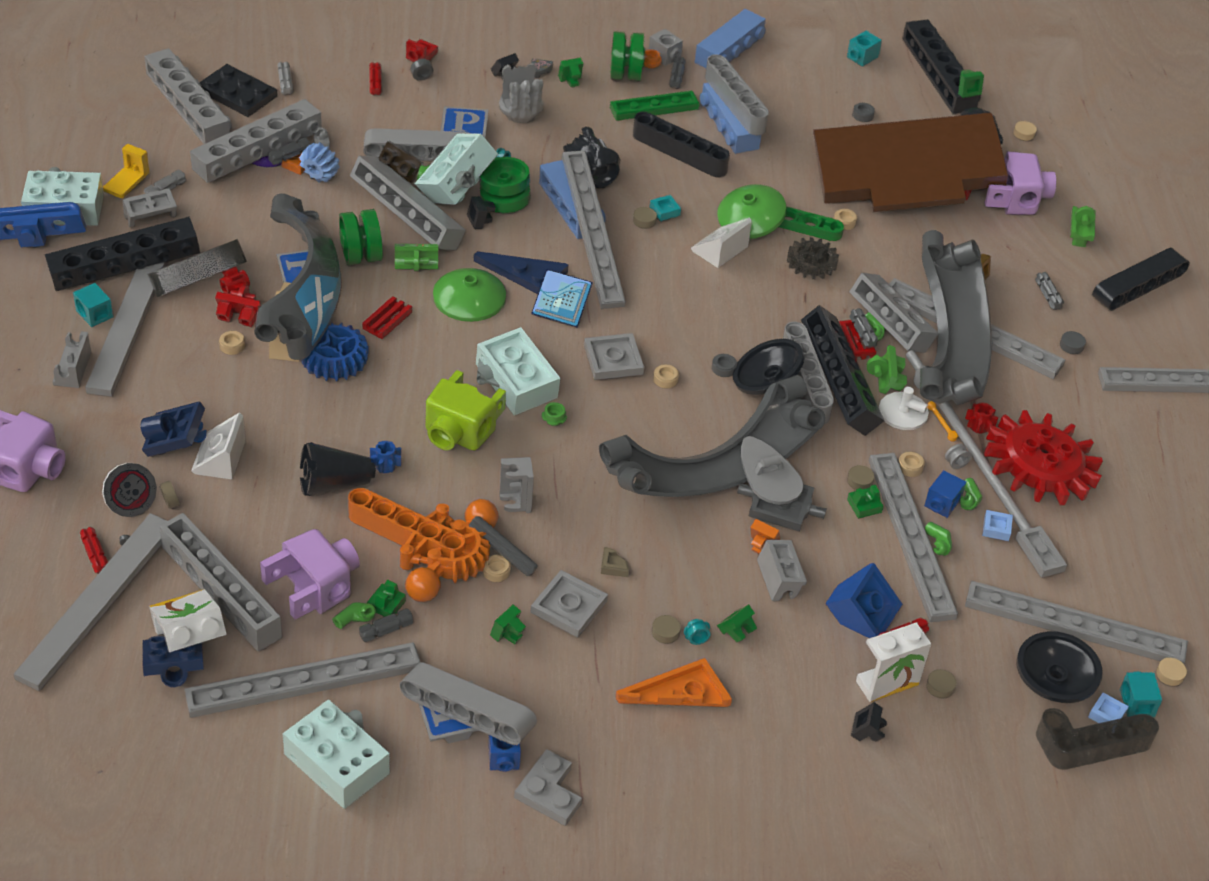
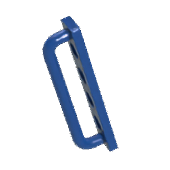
[0,202,86,240]

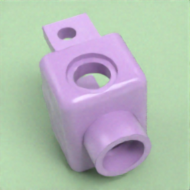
[985,151,1056,215]
[0,410,65,492]
[260,529,360,620]

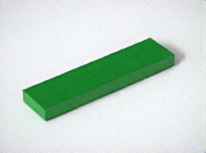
[610,90,700,121]

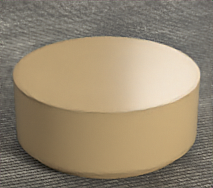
[1013,121,1037,141]
[834,209,857,230]
[219,331,245,355]
[653,365,679,388]
[898,452,925,477]
[483,555,511,582]
[1156,658,1187,686]

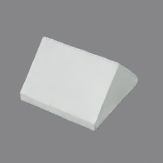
[691,218,752,268]
[191,413,245,480]

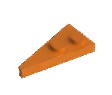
[616,658,732,707]

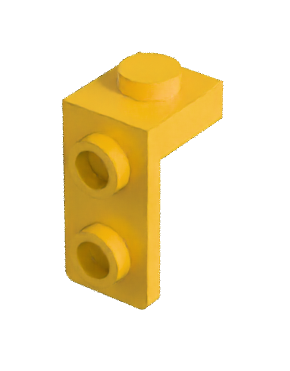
[103,143,150,198]

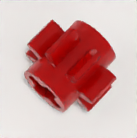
[219,266,250,294]
[965,403,998,434]

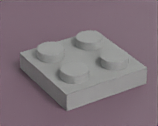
[584,333,644,380]
[530,570,608,638]

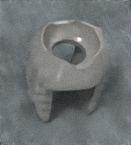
[499,63,544,123]

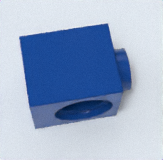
[924,470,966,518]
[488,735,521,772]

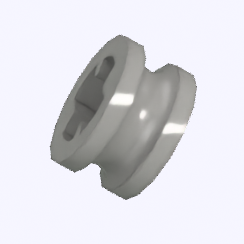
[945,444,972,469]

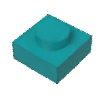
[649,195,681,221]

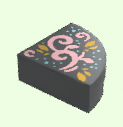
[531,59,553,78]

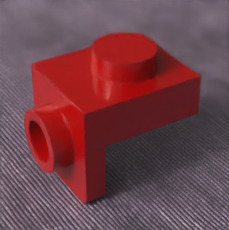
[406,39,438,62]

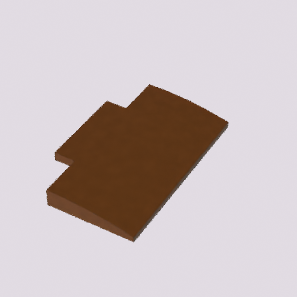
[813,112,1008,212]

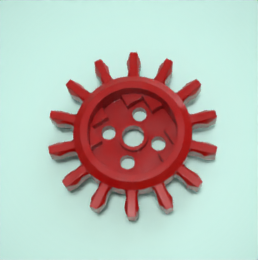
[984,410,1103,506]

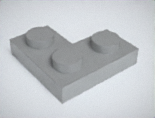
[514,749,582,826]

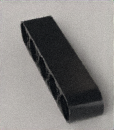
[633,112,730,178]
[1092,247,1190,311]

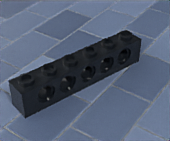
[902,19,981,114]
[45,216,200,291]
[801,305,885,436]

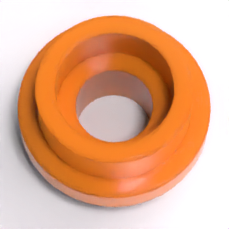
[644,49,662,69]

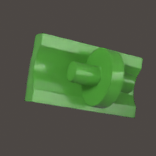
[1070,206,1096,247]
[395,243,438,271]
[866,345,907,394]

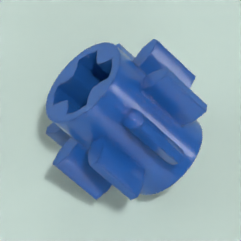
[370,441,401,473]

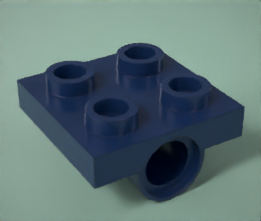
[140,401,205,457]
[142,636,204,687]

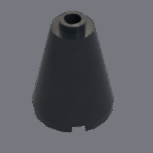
[300,442,376,496]

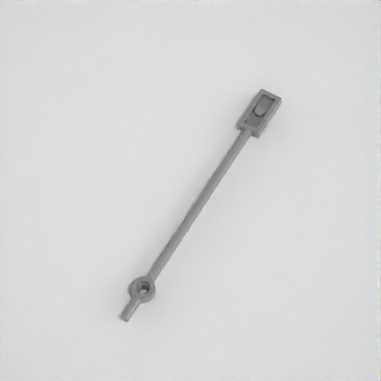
[906,350,1067,578]

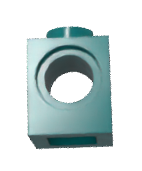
[847,30,882,67]
[73,283,113,327]
[1120,671,1162,717]

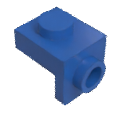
[12,218,47,247]

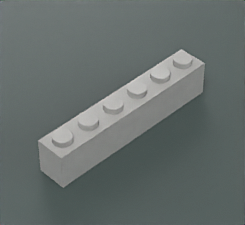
[350,155,466,250]

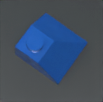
[826,563,902,638]

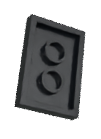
[199,64,278,117]

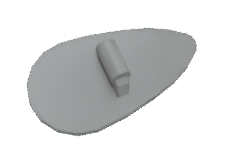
[741,436,803,505]

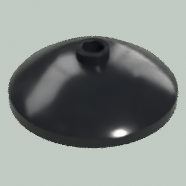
[733,339,805,395]
[1016,631,1103,703]

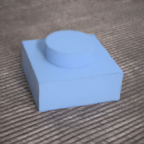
[982,510,1013,541]
[1088,693,1129,732]

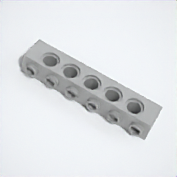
[145,48,232,144]
[190,99,322,183]
[159,513,282,652]

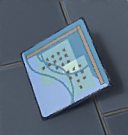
[531,269,593,328]

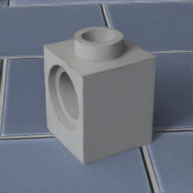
[649,29,683,66]

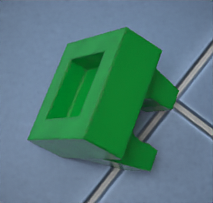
[558,57,584,87]
[958,70,984,98]
[847,485,883,519]
[367,580,406,617]
[490,604,526,645]
[717,604,757,642]

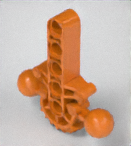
[348,488,499,602]

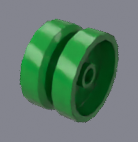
[610,31,645,81]
[479,157,531,213]
[339,209,383,266]

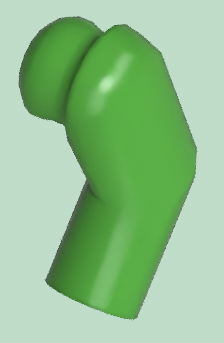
[865,312,886,341]
[960,478,983,510]
[925,522,952,556]
[332,602,376,629]

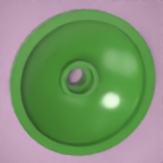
[717,184,787,239]
[433,268,506,322]

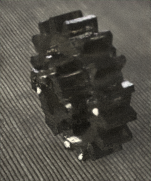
[787,237,839,280]

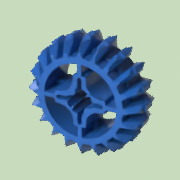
[301,322,369,382]

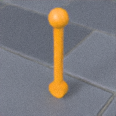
[927,401,958,441]

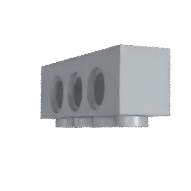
[849,273,939,353]

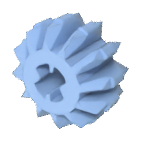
[299,142,340,182]

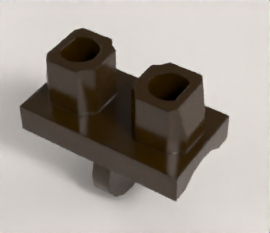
[378,141,423,183]

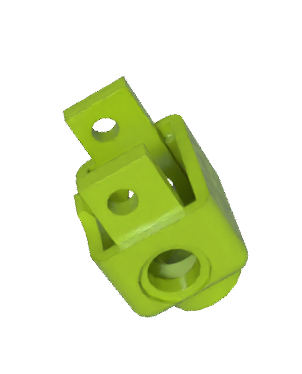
[425,370,506,451]

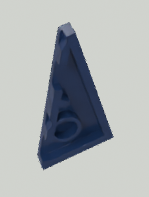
[474,251,569,295]

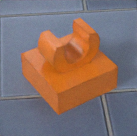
[750,519,780,554]

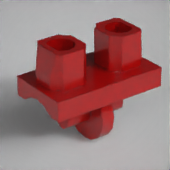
[215,285,261,327]

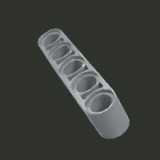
[705,54,769,135]
[363,128,471,161]
[783,321,834,424]
[399,662,537,745]

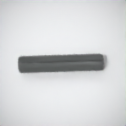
[469,516,538,576]

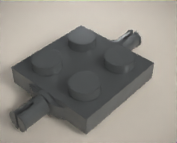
[737,483,827,532]

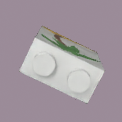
[149,589,226,652]
[856,622,931,702]

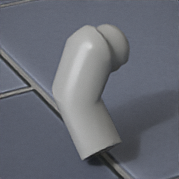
[314,128,330,147]

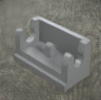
[123,188,177,228]
[53,331,91,388]
[499,457,534,513]
[757,540,807,601]

